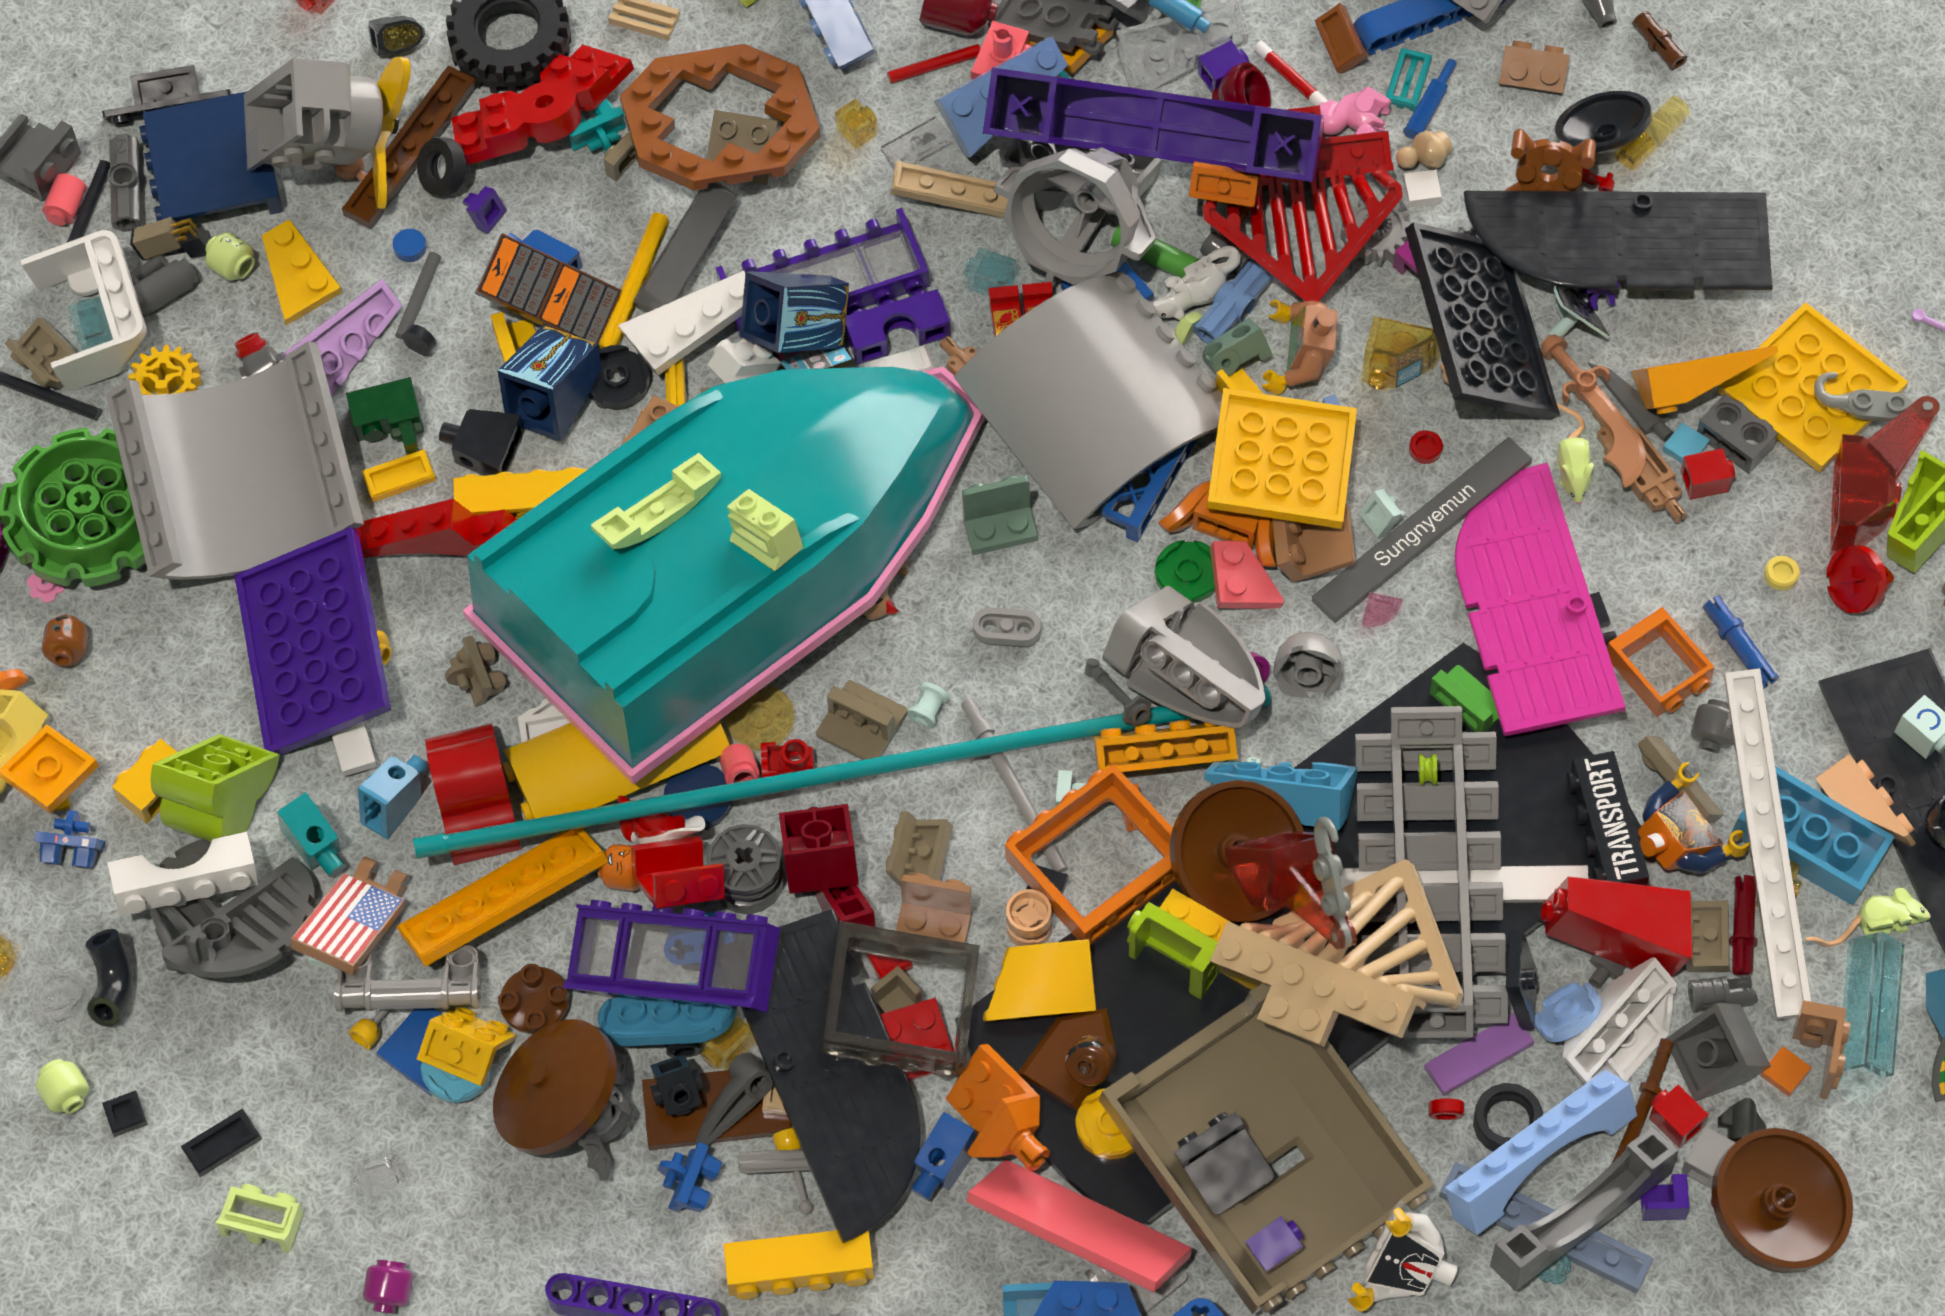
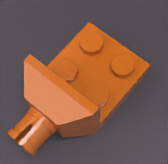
[945,1044,1050,1172]

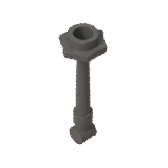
[1084,658,1152,726]

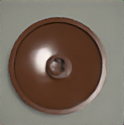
[1170,780,1307,922]
[493,1019,617,1155]
[1711,1128,1853,1272]

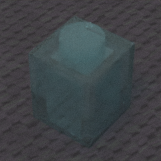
[964,247,1017,296]
[68,297,113,351]

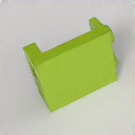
[1127,902,1220,1000]

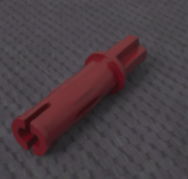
[1729,875,1758,975]

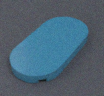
[598,983,737,1046]

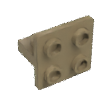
[816,680,907,760]

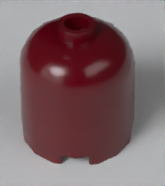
[919,0,999,36]

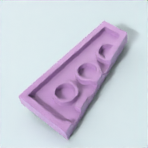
[281,279,402,396]

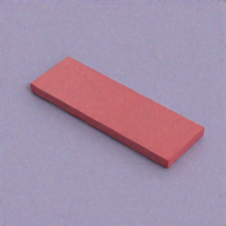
[967,1159,1192,1292]

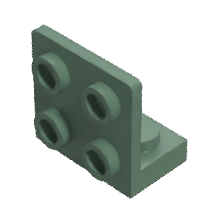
[962,476,1038,555]

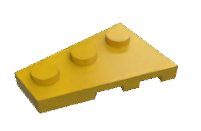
[261,219,342,326]

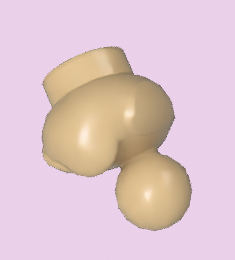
[1396,131,1452,169]

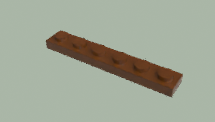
[342,65,477,229]

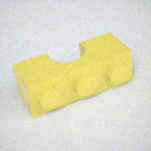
[0,689,48,794]

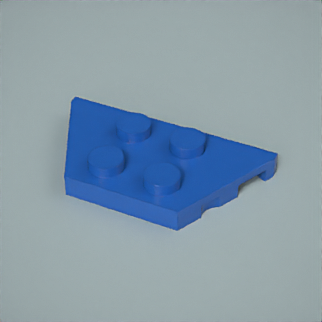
[1034,1280,1142,1316]

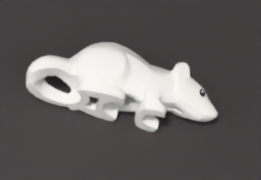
[1152,246,1241,320]

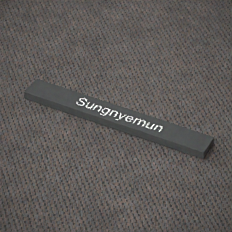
[1312,437,1532,623]

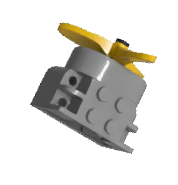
[244,57,411,209]

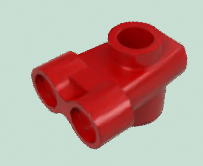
[760,739,814,778]

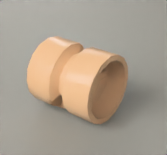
[1006,889,1052,946]

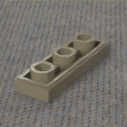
[1638,736,1724,823]

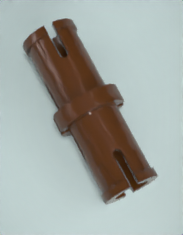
[1632,11,1688,71]

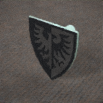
[1549,285,1610,339]

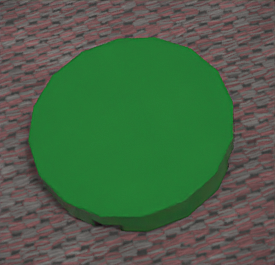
[1154,540,1215,603]

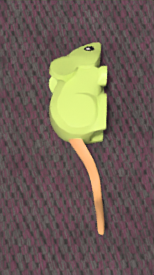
[1556,401,1594,504]
[1805,888,1931,947]

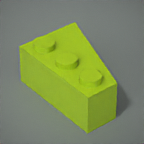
[1887,449,1945,574]

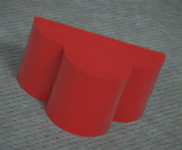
[424,723,522,866]

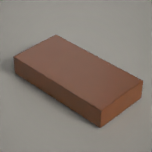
[1314,3,1368,74]

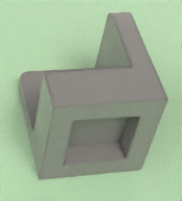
[1681,1126,1735,1189]

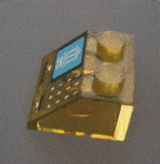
[1362,316,1438,390]

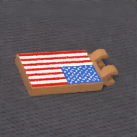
[290,856,408,975]

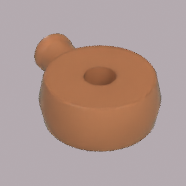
[334,158,367,182]

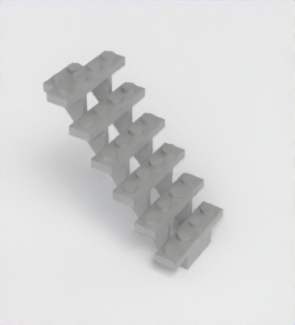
[1355,706,1508,1038]

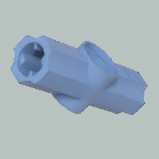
[1194,258,1275,344]

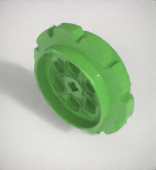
[0,428,146,587]

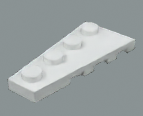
[618,271,745,376]

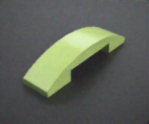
[591,453,721,549]

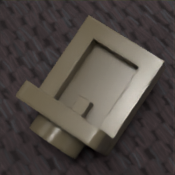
[604,132,637,182]

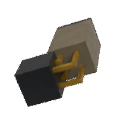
[130,217,211,260]

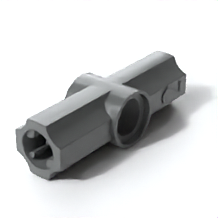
[108,134,142,232]

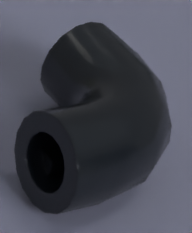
[85,929,133,1026]

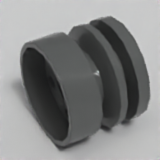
[707,824,784,914]

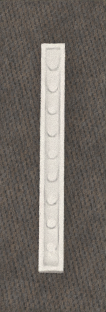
[1724,668,1811,1020]

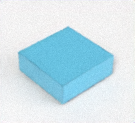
[1662,423,1710,463]

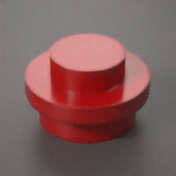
[234,332,267,358]

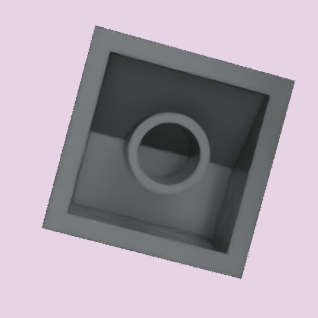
[1666,1003,1771,1101]

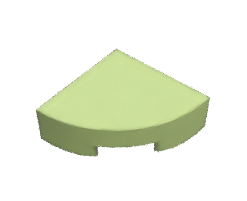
[1175,311,1203,347]

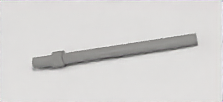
[961,698,1068,872]

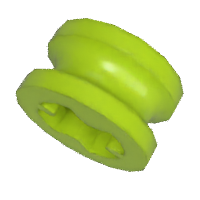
[1418,754,1437,785]

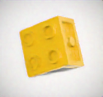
[417,1007,517,1086]

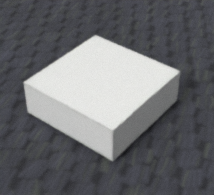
[1403,170,1442,207]

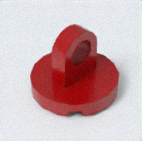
[1826,545,1894,613]

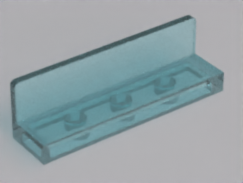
[1842,931,1905,1077]

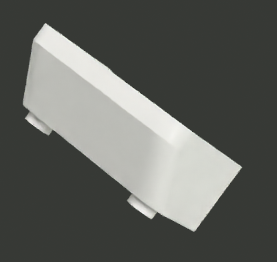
[20,230,146,392]

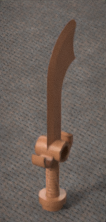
[1541,334,1646,488]

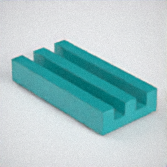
[1386,48,1432,112]

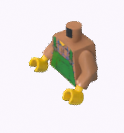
[1262,299,1338,395]

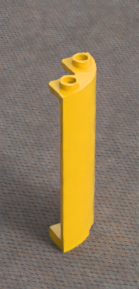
[502,720,730,820]

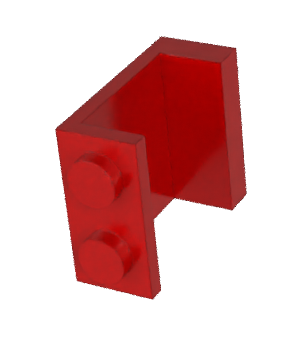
[631,836,725,909]

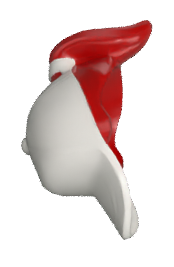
[618,795,705,844]

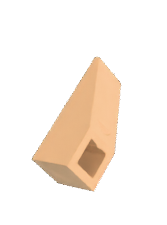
[1815,754,1916,846]

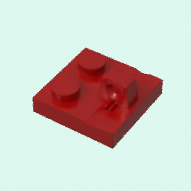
[880,997,957,1081]

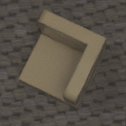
[871,966,922,1013]

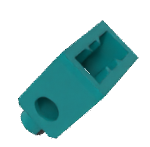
[277,792,346,877]

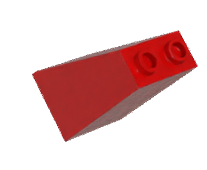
[1541,876,1692,977]

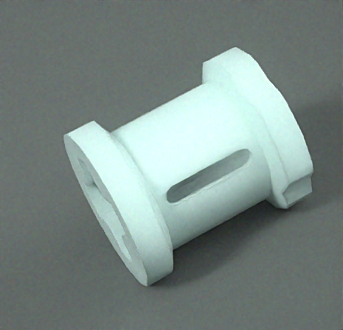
[907,682,949,728]

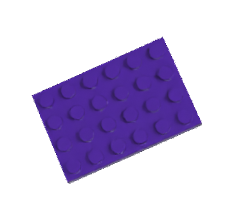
[234,526,391,755]

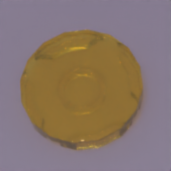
[726,686,795,751]

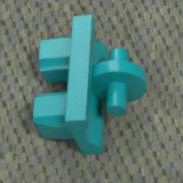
[568,99,626,154]

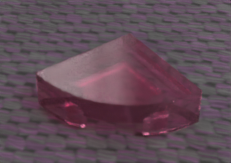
[1362,592,1403,627]

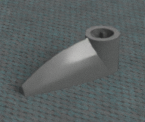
[694,1053,773,1145]

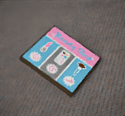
[773,344,855,370]

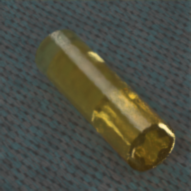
[1615,96,1690,170]

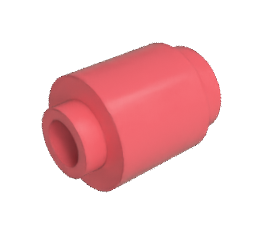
[720,744,760,784]

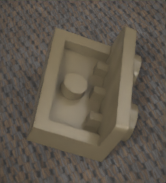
[4,316,78,390]
[886,811,953,887]
[1686,896,1730,972]

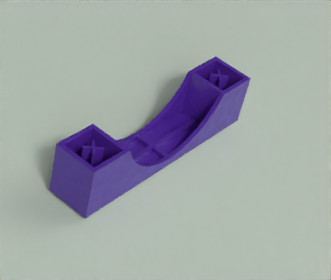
[982,67,1325,182]

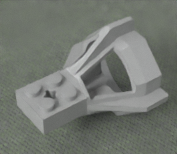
[994,147,1163,288]

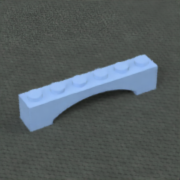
[1445,1069,1637,1235]

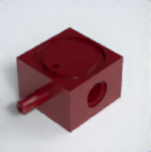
[779,804,859,894]

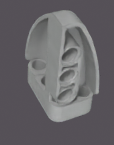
[1102,586,1265,728]

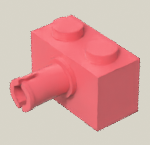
[971,21,1033,80]

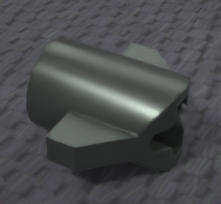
[1718,1098,1766,1143]

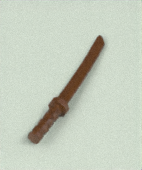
[1612,1038,1674,1163]

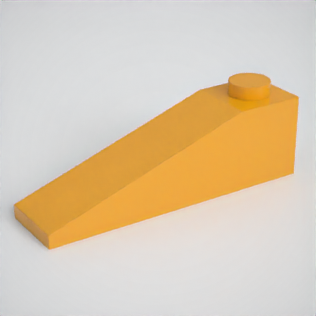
[1631,345,1779,414]

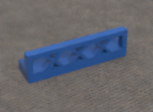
[1102,438,1199,543]

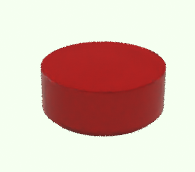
[1409,430,1443,464]
[1428,1098,1464,1120]

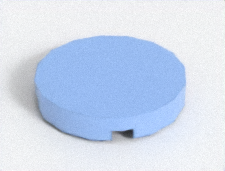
[1534,982,1602,1042]

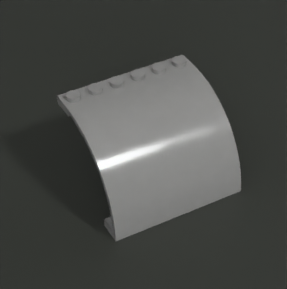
[954,272,1222,529]
[106,341,364,580]

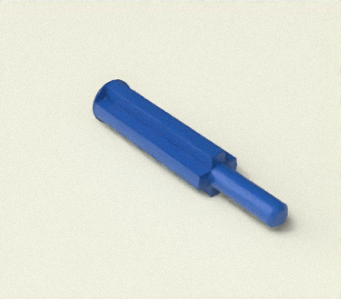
[1403,59,1457,139]

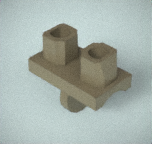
[445,636,506,707]

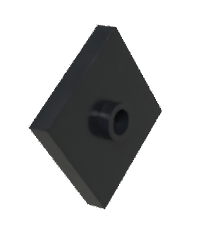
[1505,929,1538,1030]

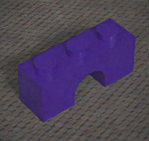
[845,289,951,365]

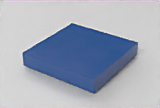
[376,1008,441,1097]

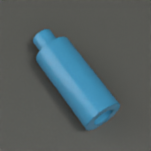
[1149,0,1211,34]

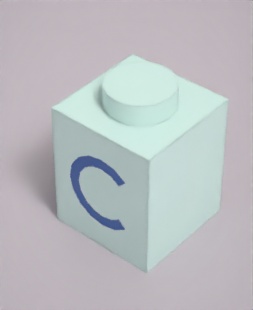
[1894,695,1945,759]

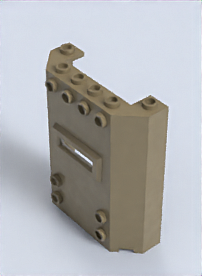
[1099,983,1434,1315]

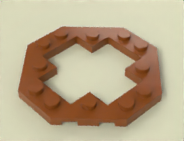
[620,44,820,191]

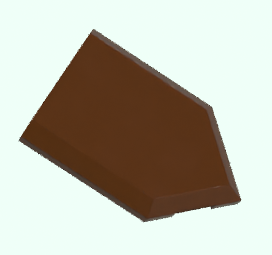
[1018,1008,1117,1112]

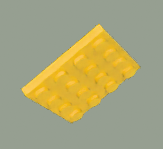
[1717,302,1908,473]
[1206,388,1357,529]

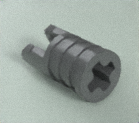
[1688,974,1758,1012]

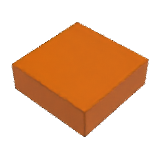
[1760,1046,1812,1097]

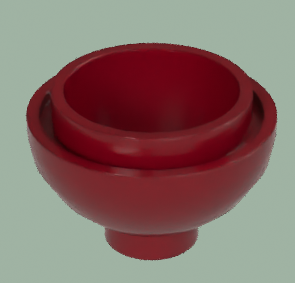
[1212,62,1271,107]

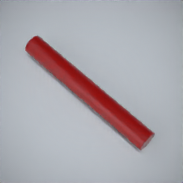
[887,44,981,84]

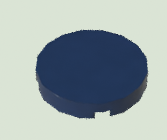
[664,763,733,830]

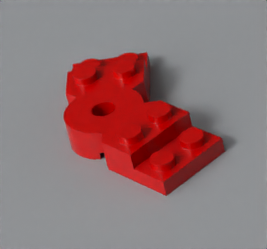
[452,44,634,165]

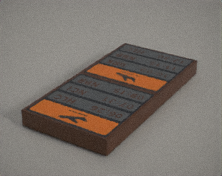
[474,233,622,344]

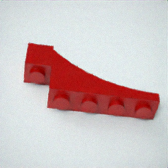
[356,499,517,558]

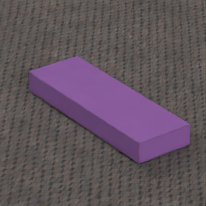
[1424,1013,1534,1097]

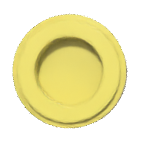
[1764,556,1800,590]

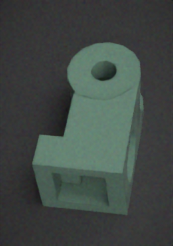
[1202,318,1273,376]

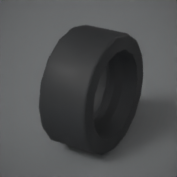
[1473,1083,1543,1152]

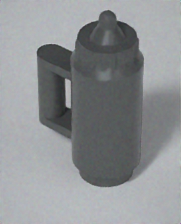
[130,254,199,317]

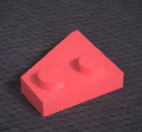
[1210,541,1284,609]

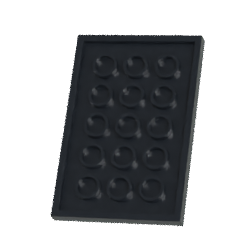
[1405,222,1560,420]

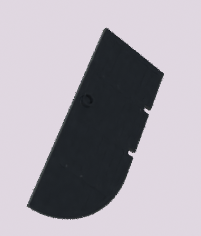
[1463,190,1773,290]
[1818,648,1945,953]
[717,909,921,1243]

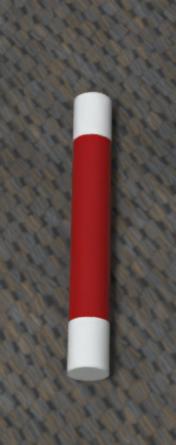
[1253,41,1328,106]

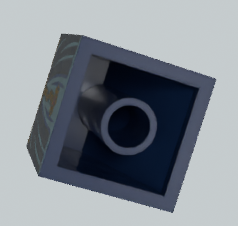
[739,271,849,353]
[497,325,602,441]

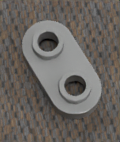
[973,607,1041,647]

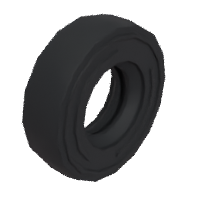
[417,137,466,196]

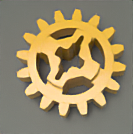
[128,345,202,395]

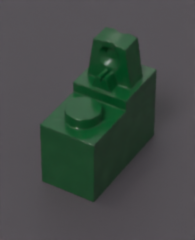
[346,377,424,455]

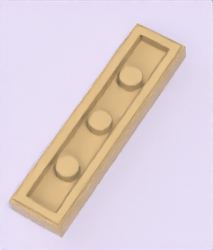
[890,161,1008,218]

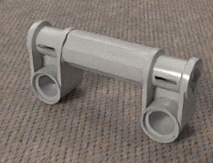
[334,945,481,1012]

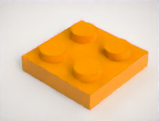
[0,724,99,814]

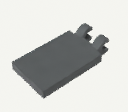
[987,0,1118,55]

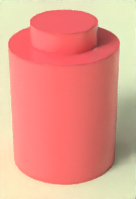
[42,173,87,226]

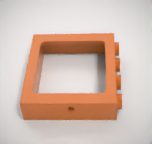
[1004,764,1176,945]

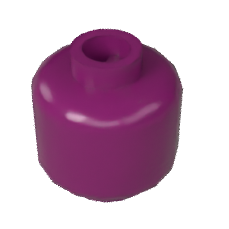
[363,1259,413,1314]

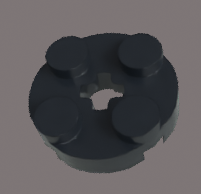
[588,345,650,409]

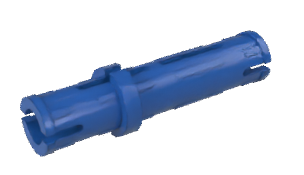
[1703,595,1779,689]

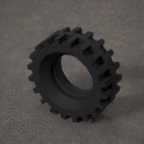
[446,0,572,94]

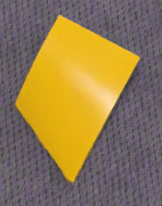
[983,939,1096,1021]

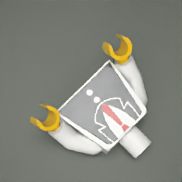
[1348,1207,1457,1312]

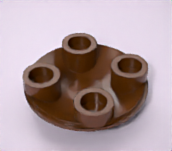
[498,964,570,1033]

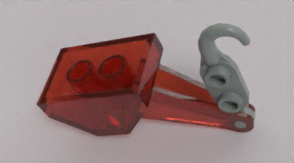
[1814,372,1940,555]
[1224,817,1357,950]

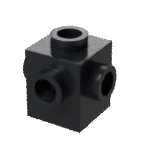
[650,1054,704,1116]

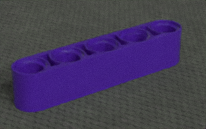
[545,1273,722,1316]

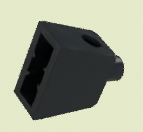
[439,409,524,476]

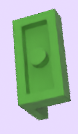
[1430,665,1499,732]

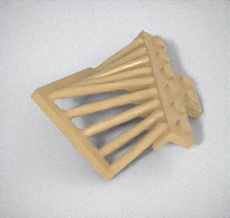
[1210,859,1464,1047]

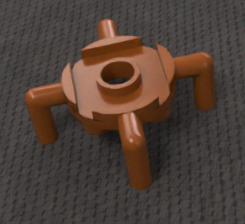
[1505,129,1596,191]

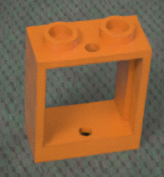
[1607,607,1715,717]

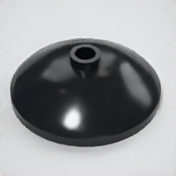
[1555,91,1652,154]

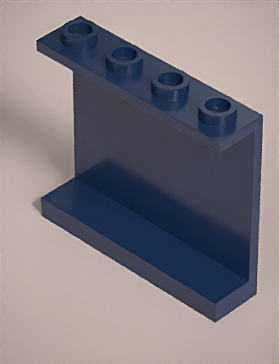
[139,91,283,221]

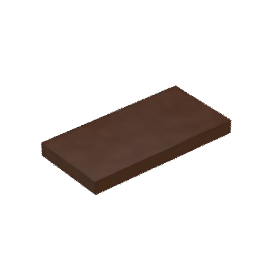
[642,1066,791,1151]

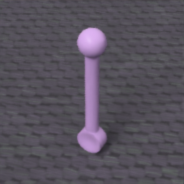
[1912,309,1945,332]

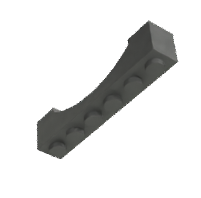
[1490,1126,1678,1291]

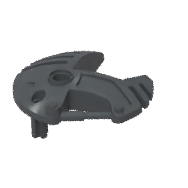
[148,839,316,978]

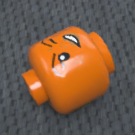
[597,844,640,892]

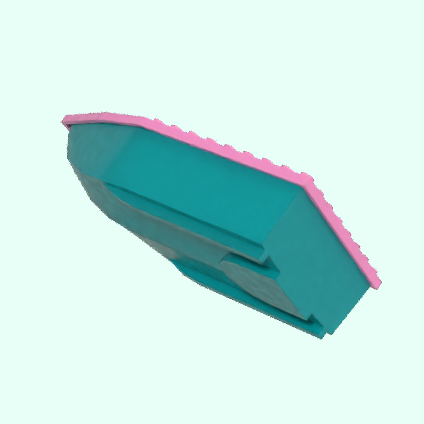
[463,366,985,784]

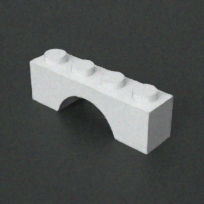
[107,832,258,916]

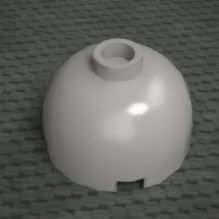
[1273,632,1343,698]

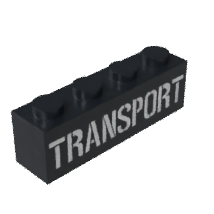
[1566,751,1649,886]

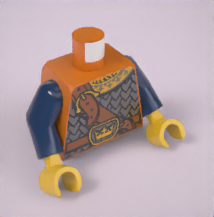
[1638,762,1750,874]

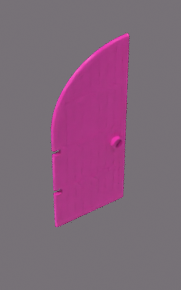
[1455,462,1626,736]

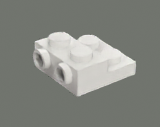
[707,338,781,383]

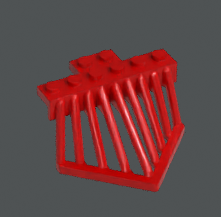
[1202,105,1403,302]

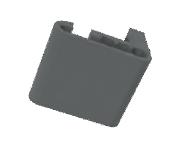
[0,114,81,201]

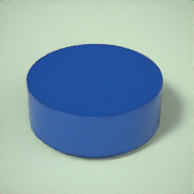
[392,228,426,262]

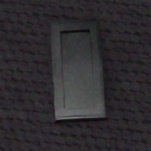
[181,1108,262,1177]

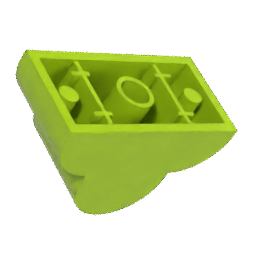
[150,734,280,842]

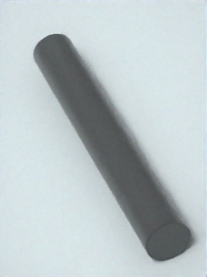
[395,252,441,339]

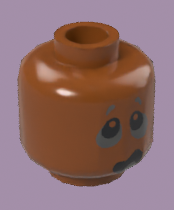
[41,615,88,666]

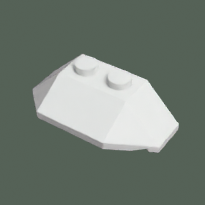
[1562,958,1677,1084]

